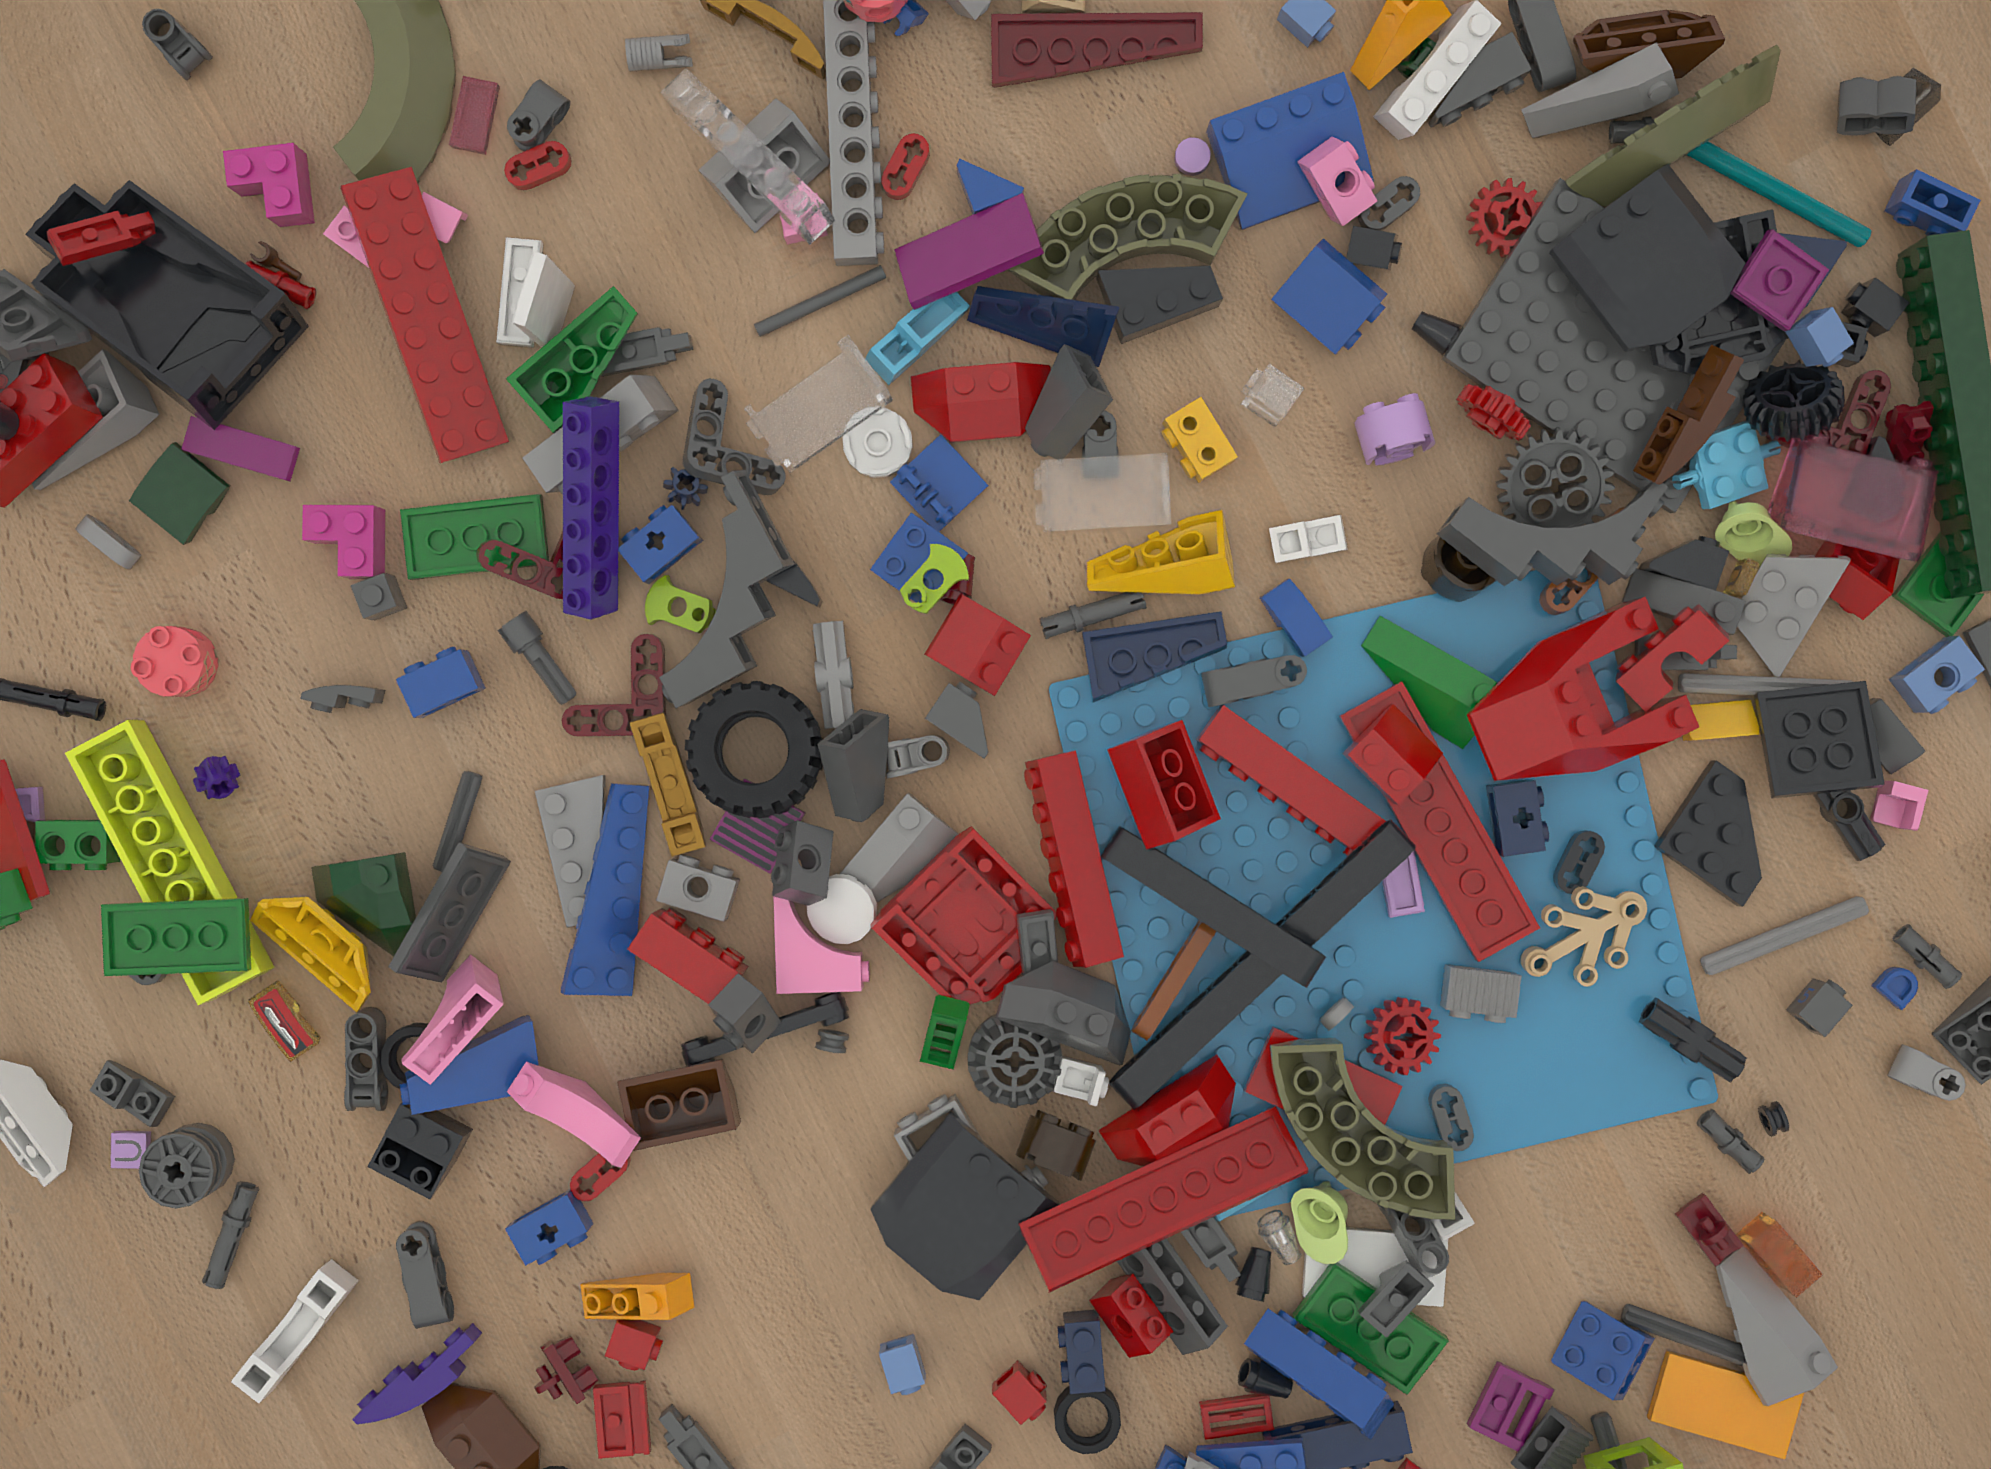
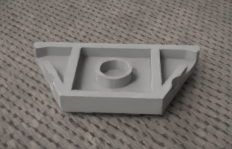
[1737,554,1851,677]

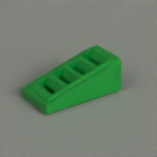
[920,995,970,1070]

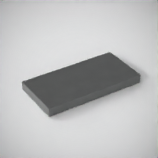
[388,842,511,983]

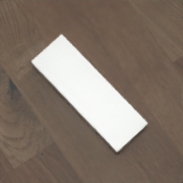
[496,237,543,347]

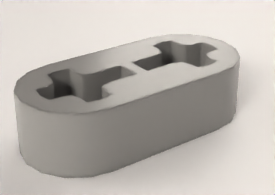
[75,514,141,570]

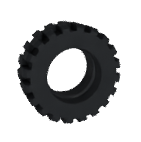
[685,681,823,818]

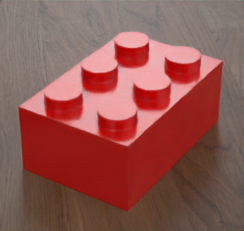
[1107,720,1221,849]
[627,907,749,1004]

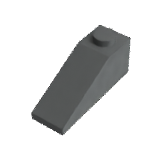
[1622,568,1746,635]

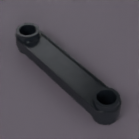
[681,992,849,1066]

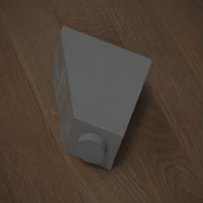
[1025,344,1113,461]
[818,709,889,822]

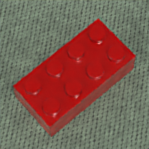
[0,353,103,508]

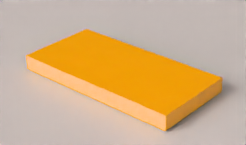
[1647,1350,1805,1460]

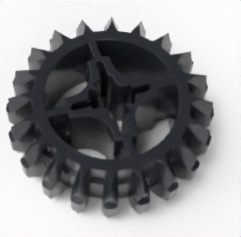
[1743,359,1845,443]

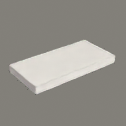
[512,251,575,347]
[1302,1227,1448,1307]

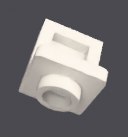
[1053,1056,1109,1106]

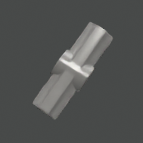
[813,621,854,729]

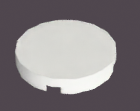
[843,407,913,478]
[807,874,877,944]

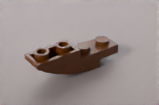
[1633,345,1744,485]

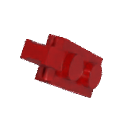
[47,211,156,266]

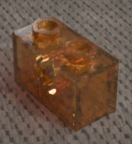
[1736,1212,1823,1298]

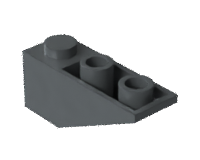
[1428,32,1532,128]

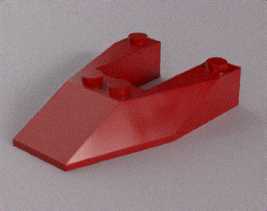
[1467,596,1700,781]

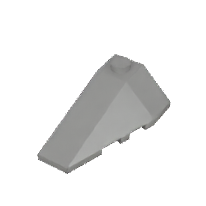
[1521,42,1679,138]
[32,349,159,490]
[840,793,958,902]
[1716,1246,1838,1406]

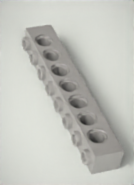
[823,0,884,266]

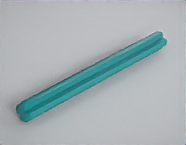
[1687,141,1872,247]

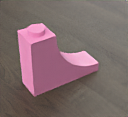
[773,896,870,994]
[402,954,503,1085]
[507,1062,641,1168]

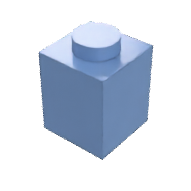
[1277,0,1336,48]
[1785,307,1854,367]
[879,1334,926,1395]

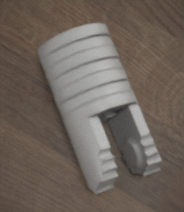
[625,34,693,71]

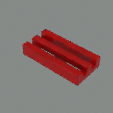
[1199,1394,1274,1440]

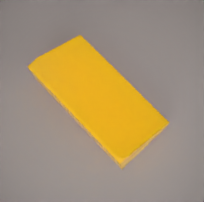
[1682,700,1760,741]

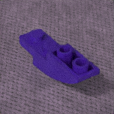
[352,1323,482,1425]

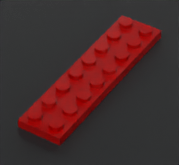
[340,167,509,464]
[1339,681,1540,962]
[1019,1106,1309,1293]

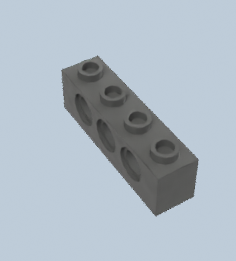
[1117,1238,1228,1355]

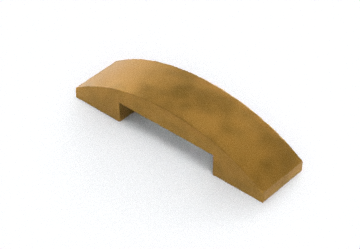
[700,0,826,80]
[630,712,706,857]

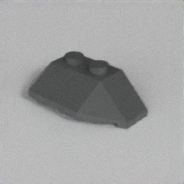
[995,961,1131,1066]

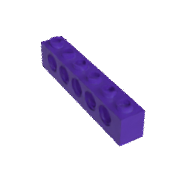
[563,396,619,620]

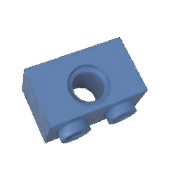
[1889,636,1985,714]

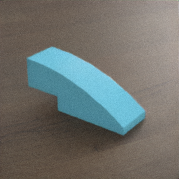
[865,292,970,385]

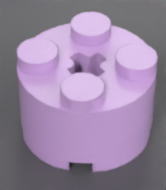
[1354,393,1435,465]

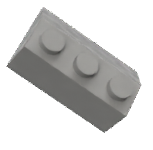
[698,98,830,233]

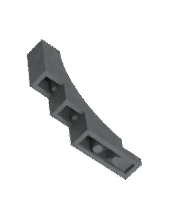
[659,470,795,708]

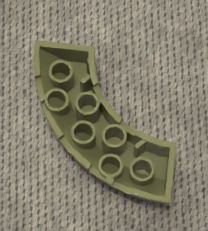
[333,0,456,183]
[1565,45,1781,208]
[1008,174,1247,300]
[1270,1038,1456,1220]

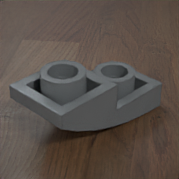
[300,685,386,713]
[89,1060,175,1127]
[929,1424,992,1469]

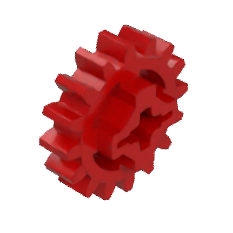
[1466,178,1542,258]
[1456,384,1531,441]
[1364,997,1441,1075]

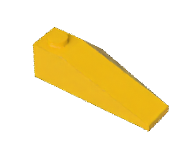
[1087,510,1235,594]

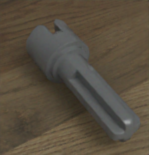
[497,611,576,705]

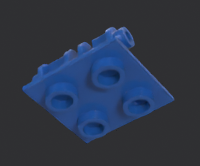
[890,434,989,532]
[870,513,968,603]

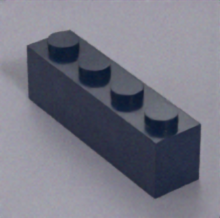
[1262,1401,1413,1469]

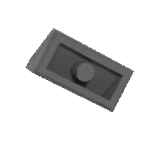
[1870,698,1925,774]

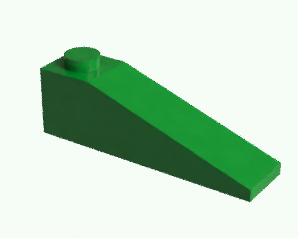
[506,286,638,433]
[1361,616,1498,749]

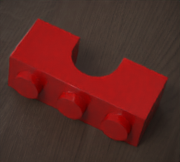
[1616,604,1730,712]

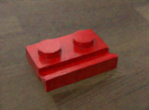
[593,1380,652,1459]

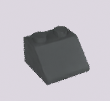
[925,681,988,759]

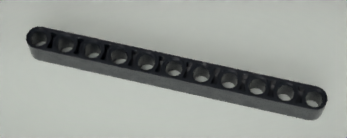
[1109,819,1416,1109]

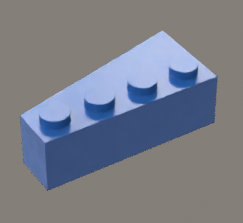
[1244,1308,1394,1440]

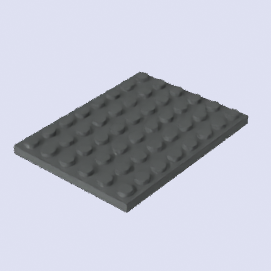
[1442,178,1786,513]

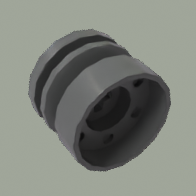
[139,1123,235,1209]

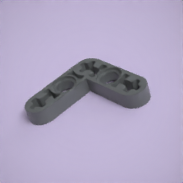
[683,378,786,495]

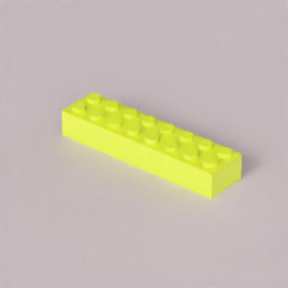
[65,720,275,1005]

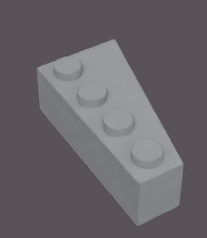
[523,375,679,494]

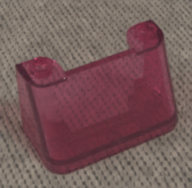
[1767,433,1938,562]

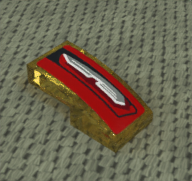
[248,980,321,1062]

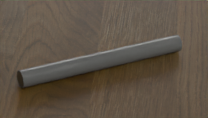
[754,265,886,337]

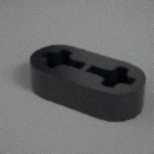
[1553,830,1605,894]

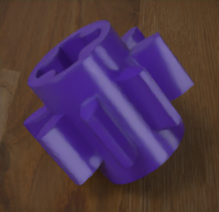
[193,756,240,799]

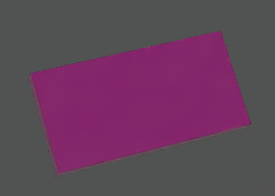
[894,193,1044,310]

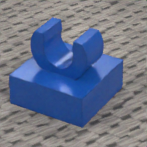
[883,0,929,36]

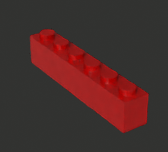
[1196,705,1386,856]
[1024,750,1124,968]

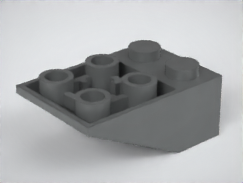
[1932,976,1991,1085]

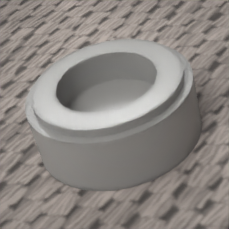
[1320,997,1354,1031]

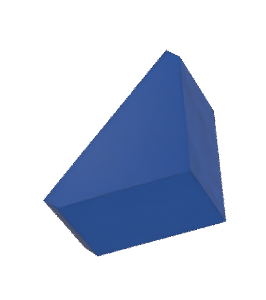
[957,158,1024,214]

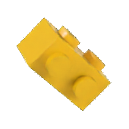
[1161,397,1238,483]

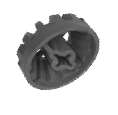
[968,1014,1062,1108]

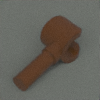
[250,241,302,281]

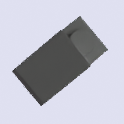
[1358,1260,1434,1338]

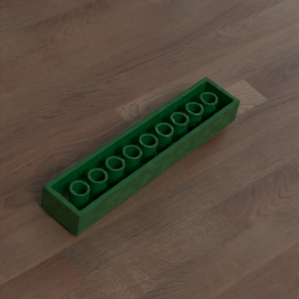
[1896,230,1991,599]

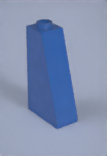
[400,1015,539,1115]

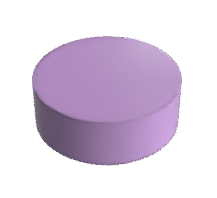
[1174,138,1210,176]

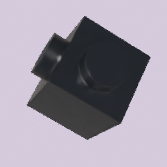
[1346,226,1402,270]
[1841,277,1910,337]

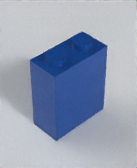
[1271,239,1387,355]

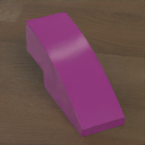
[181,416,300,482]

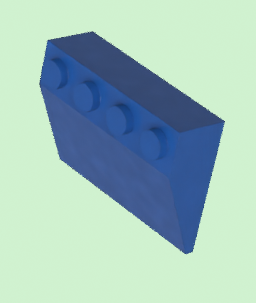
[1206,72,1374,230]

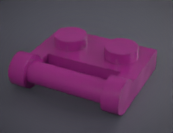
[1466,1361,1555,1451]

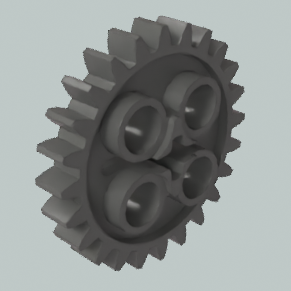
[1496,427,1615,528]

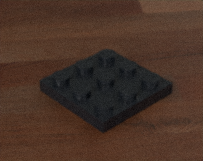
[1754,681,1885,799]

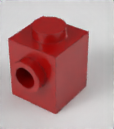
[605,1319,664,1371]
[992,1360,1047,1425]

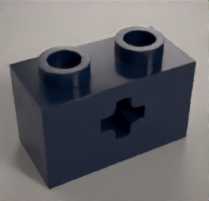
[1486,779,1549,857]

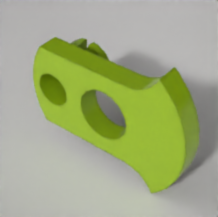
[900,544,969,614]
[645,575,716,634]

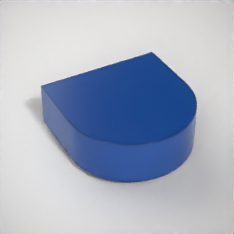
[1871,967,1918,1010]

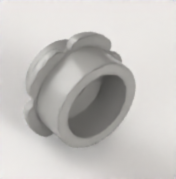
[1021,1165,1049,1190]

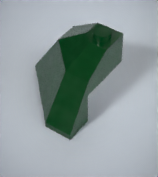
[311,852,416,957]

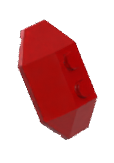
[911,362,1051,442]
[1099,1054,1236,1167]

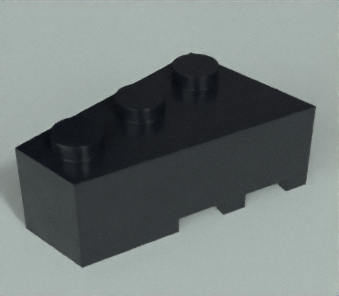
[1096,266,1223,344]

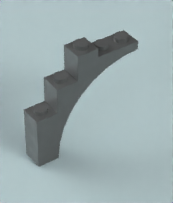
[1437,482,1668,586]

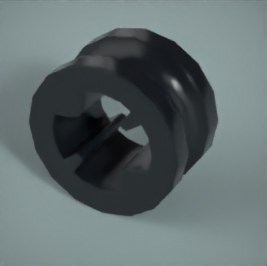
[1758,1101,1789,1137]

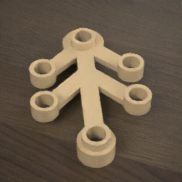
[1520,886,1647,987]

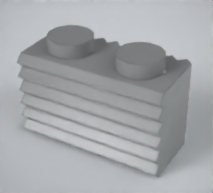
[1440,964,1522,1023]

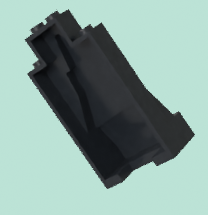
[25,180,309,430]

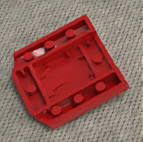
[870,826,1057,1005]

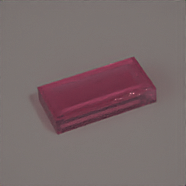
[449,76,500,155]

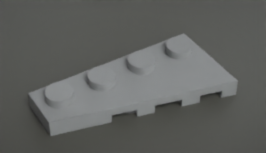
[535,775,605,928]

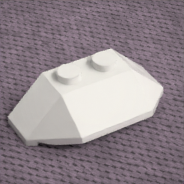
[0,1060,73,1187]

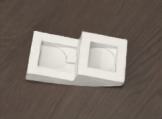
[1269,515,1348,563]

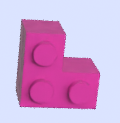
[223,143,315,227]
[302,505,385,579]

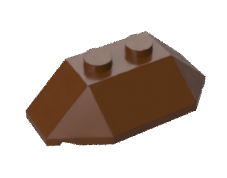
[1573,9,1725,79]
[421,1383,541,1469]

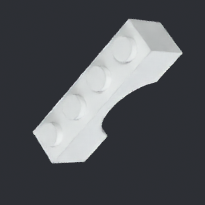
[1373,0,1502,140]
[231,1259,359,1403]

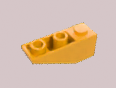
[1350,0,1452,90]
[580,1273,695,1320]

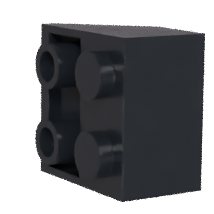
[367,1103,473,1200]

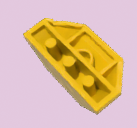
[250,897,371,1012]

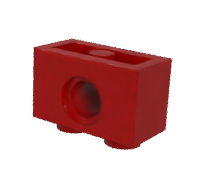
[1089,1274,1174,1358]

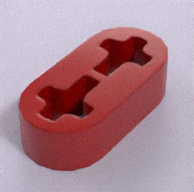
[881,133,930,200]
[504,141,572,190]
[570,1153,631,1201]

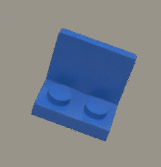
[1551,1301,1655,1401]

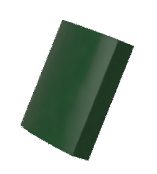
[129,442,230,545]

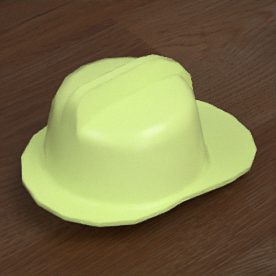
[1715,501,1792,568]
[1291,1181,1348,1264]

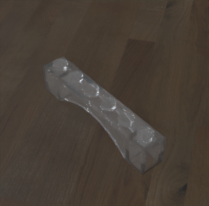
[661,68,835,245]

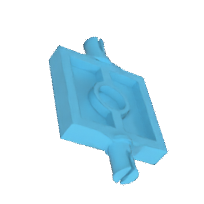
[1672,421,1781,509]

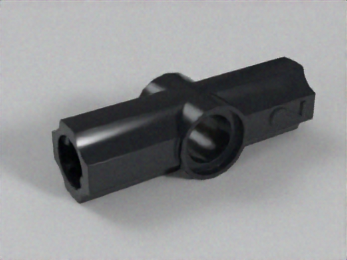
[1813,791,1886,861]
[1639,998,1747,1083]

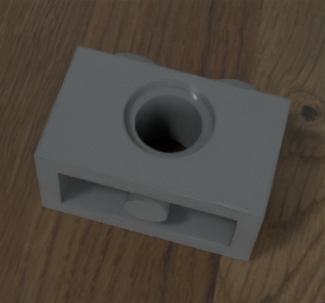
[771,820,834,906]
[708,973,782,1054]

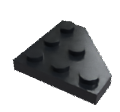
[1654,760,1762,907]

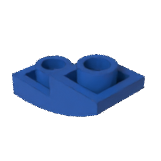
[1260,579,1333,657]

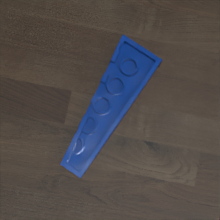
[561,783,649,996]

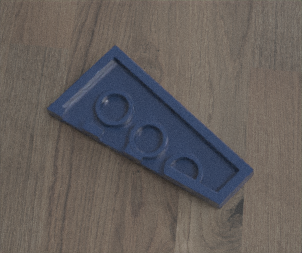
[967,286,1120,367]
[1082,611,1227,702]

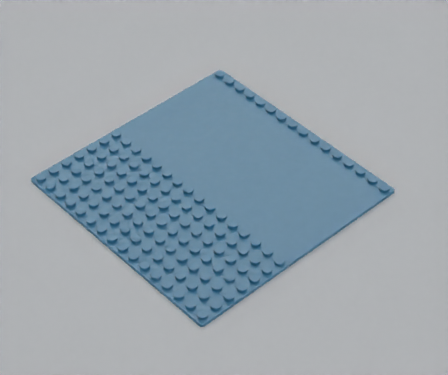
[1049,568,1718,1217]

